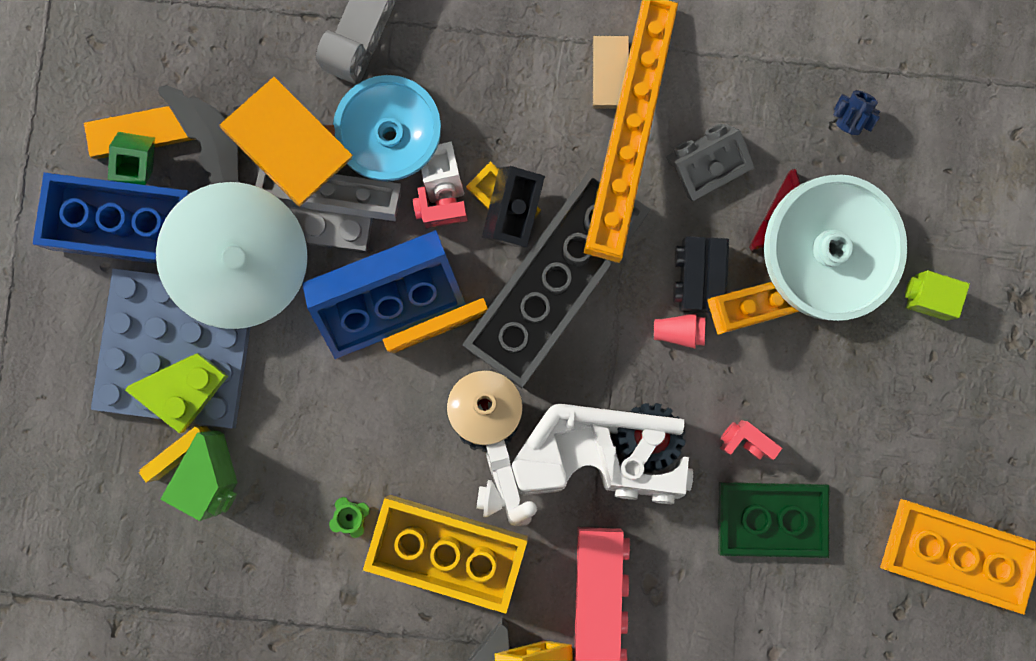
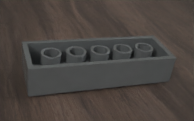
[462,167,651,389]

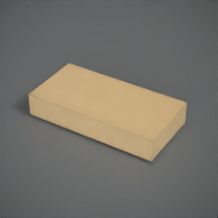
[593,36,629,109]

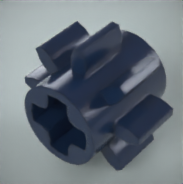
[833,90,880,136]

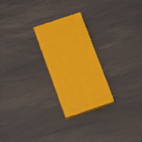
[880,499,1036,615]

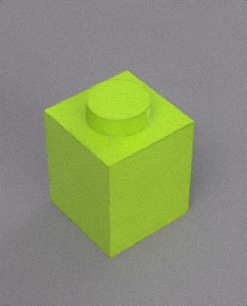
[905,270,970,321]

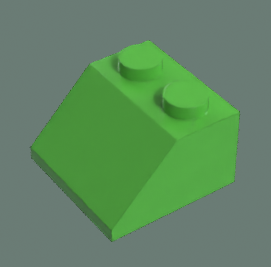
[160,431,238,521]

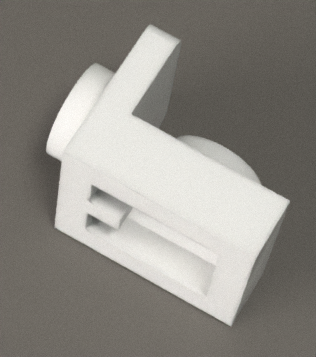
[421,141,464,203]

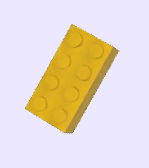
[363,495,528,614]

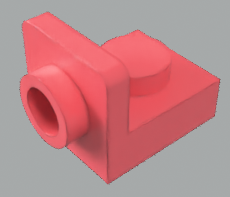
[413,187,468,228]
[720,420,783,460]

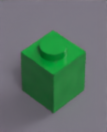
[107,132,155,185]

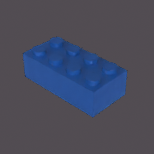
[33,173,191,264]

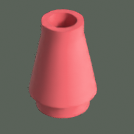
[654,313,706,349]

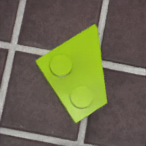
[125,353,228,433]

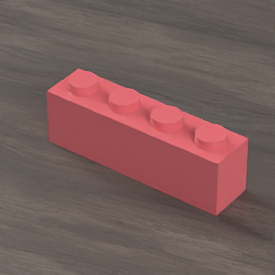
[574,527,630,661]

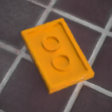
[220,77,353,207]

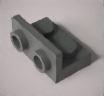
[666,124,755,201]

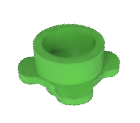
[329,497,370,538]

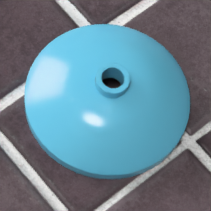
[333,75,441,181]

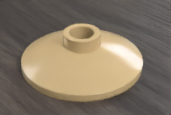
[447,371,522,445]

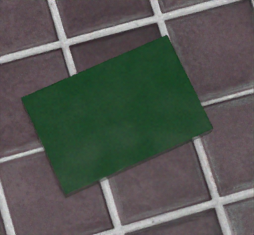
[718,482,829,558]

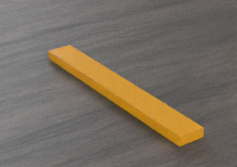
[584,0,678,263]

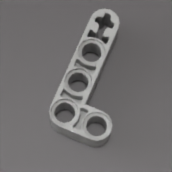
[316,0,396,85]

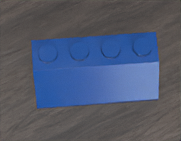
[302,230,466,359]

